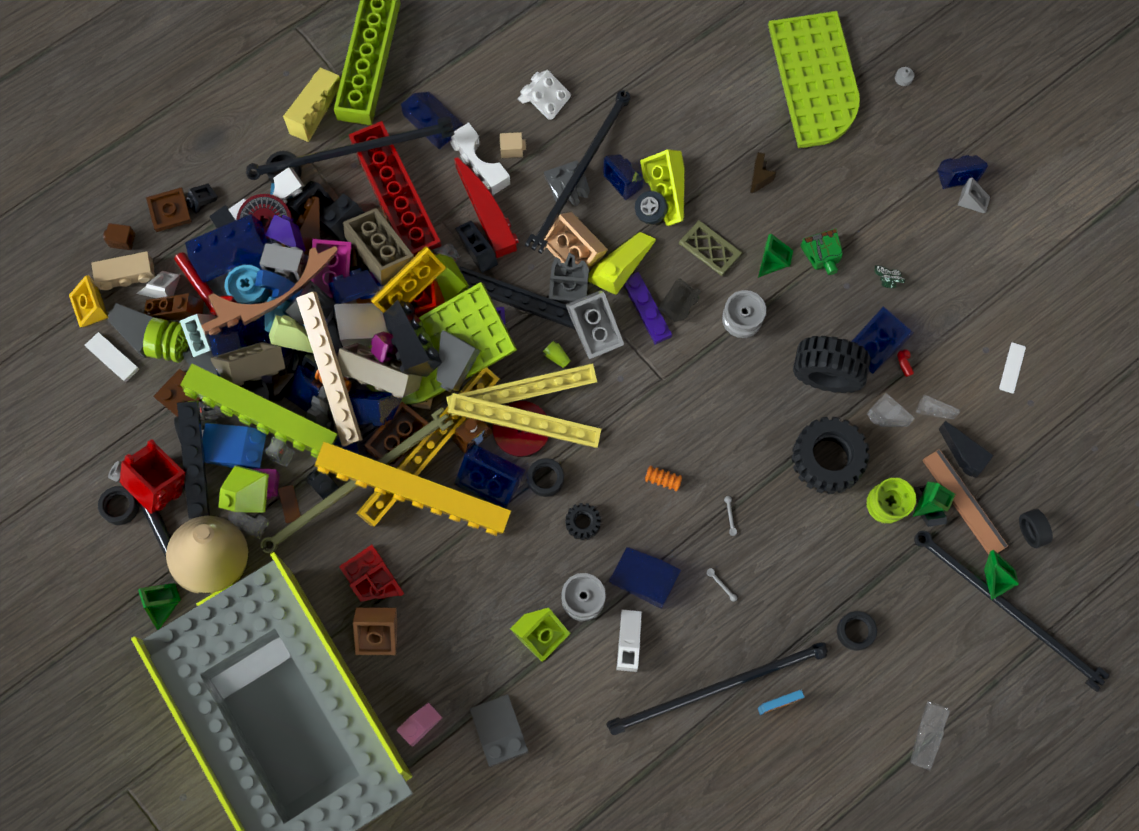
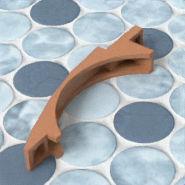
[201,246,337,336]

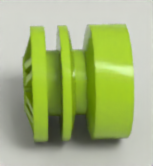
[143,318,189,363]
[867,478,916,524]

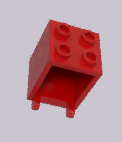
[120,439,185,514]

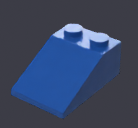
[202,423,266,469]

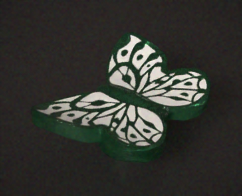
[874,265,906,288]

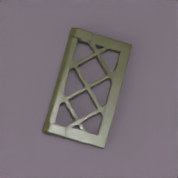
[679,220,742,276]

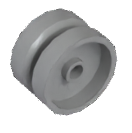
[722,290,766,338]
[561,573,606,621]

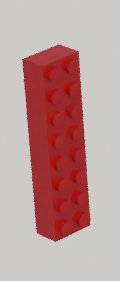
[349,121,442,257]

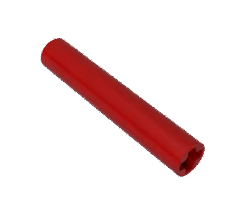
[174,252,214,311]

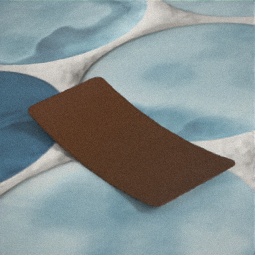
[278,485,300,523]

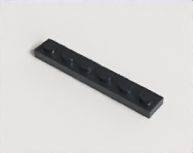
[177,400,210,519]

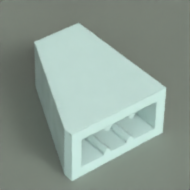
[180,314,222,357]

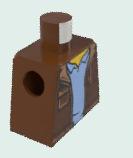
[453,418,493,455]

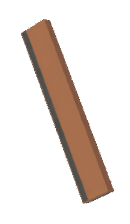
[922,449,1008,555]

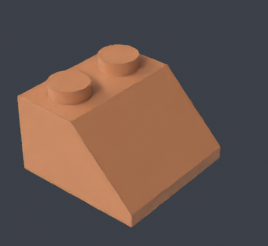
[353,608,397,655]

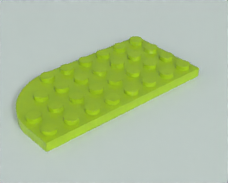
[768,11,860,148]
[366,282,517,405]

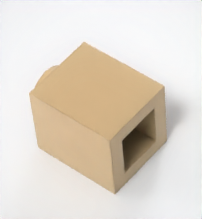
[500,132,526,158]

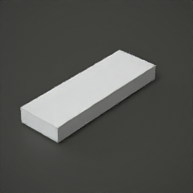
[85,332,139,383]

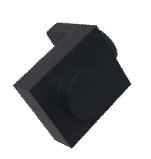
[306,469,339,500]

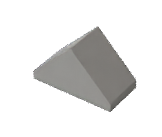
[958,178,990,213]

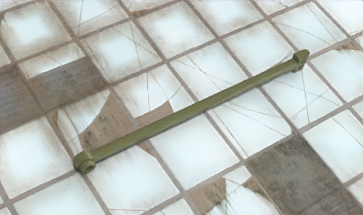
[260,407,454,553]

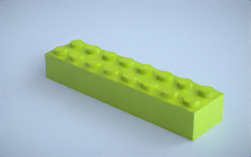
[334,0,400,125]
[180,364,337,459]

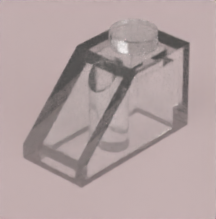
[867,393,915,427]

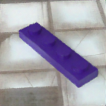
[623,272,672,344]

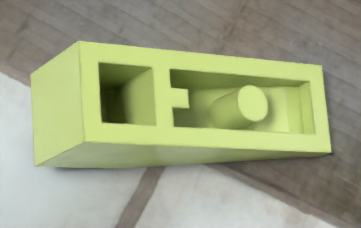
[269,315,313,353]

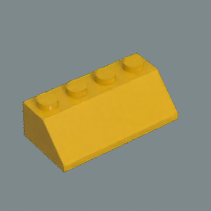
[371,246,446,313]

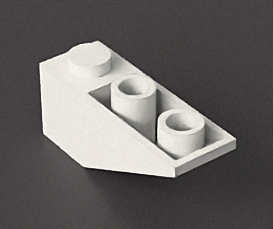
[617,610,642,672]

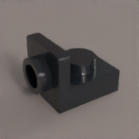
[186,183,218,213]

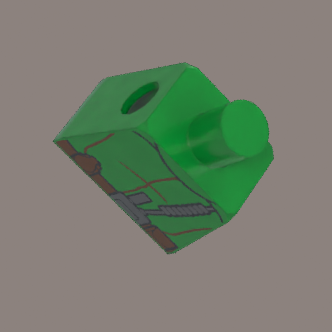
[801,228,842,275]

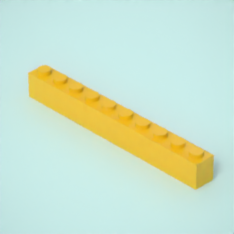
[356,368,499,526]
[314,442,511,536]

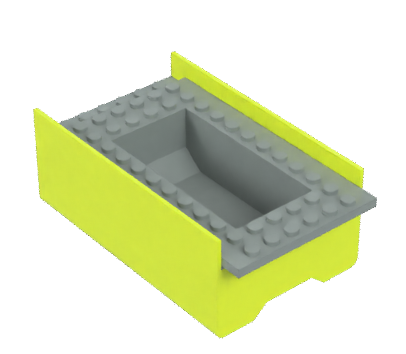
[131,552,413,831]

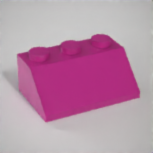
[311,239,351,299]

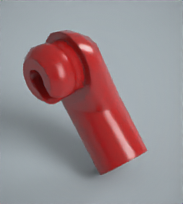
[897,349,914,377]

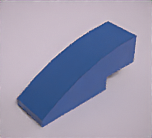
[255,270,302,302]

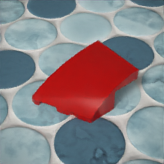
[339,544,404,601]

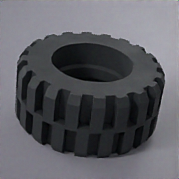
[793,336,871,393]
[791,417,870,494]

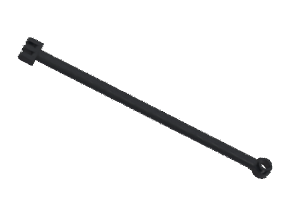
[525,90,631,254]
[246,117,455,180]
[914,530,1110,692]
[606,642,828,735]

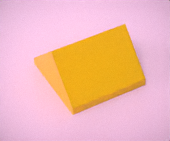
[69,275,108,327]

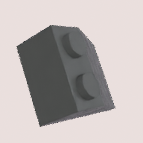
[470,694,529,767]

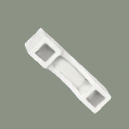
[450,123,510,196]
[228,167,305,220]

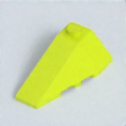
[640,150,685,226]
[588,232,656,295]

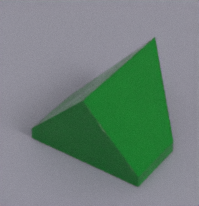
[758,234,793,278]
[912,482,956,517]
[984,550,1019,600]
[138,583,181,631]

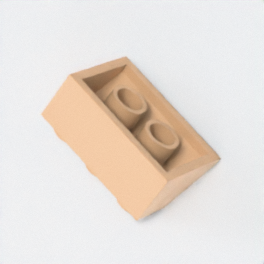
[544,212,608,270]

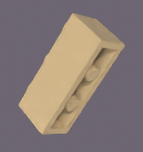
[92,251,155,290]

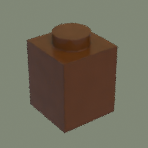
[103,223,135,250]

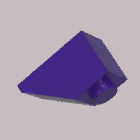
[265,215,305,252]

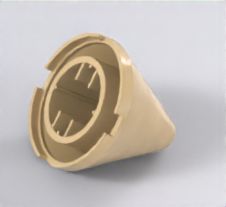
[166,516,248,594]

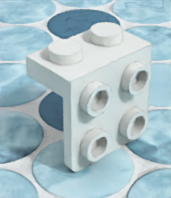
[518,70,571,120]

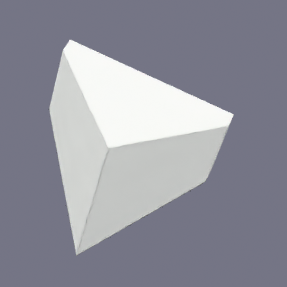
[136,271,180,298]

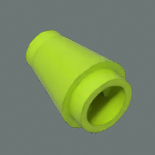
[543,341,571,369]

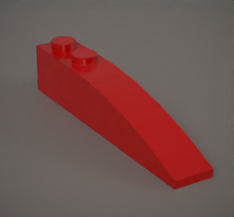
[454,157,518,259]

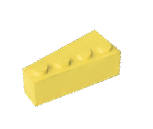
[283,68,341,142]

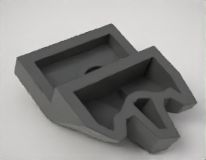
[544,160,590,207]
[549,253,589,303]
[306,386,335,430]

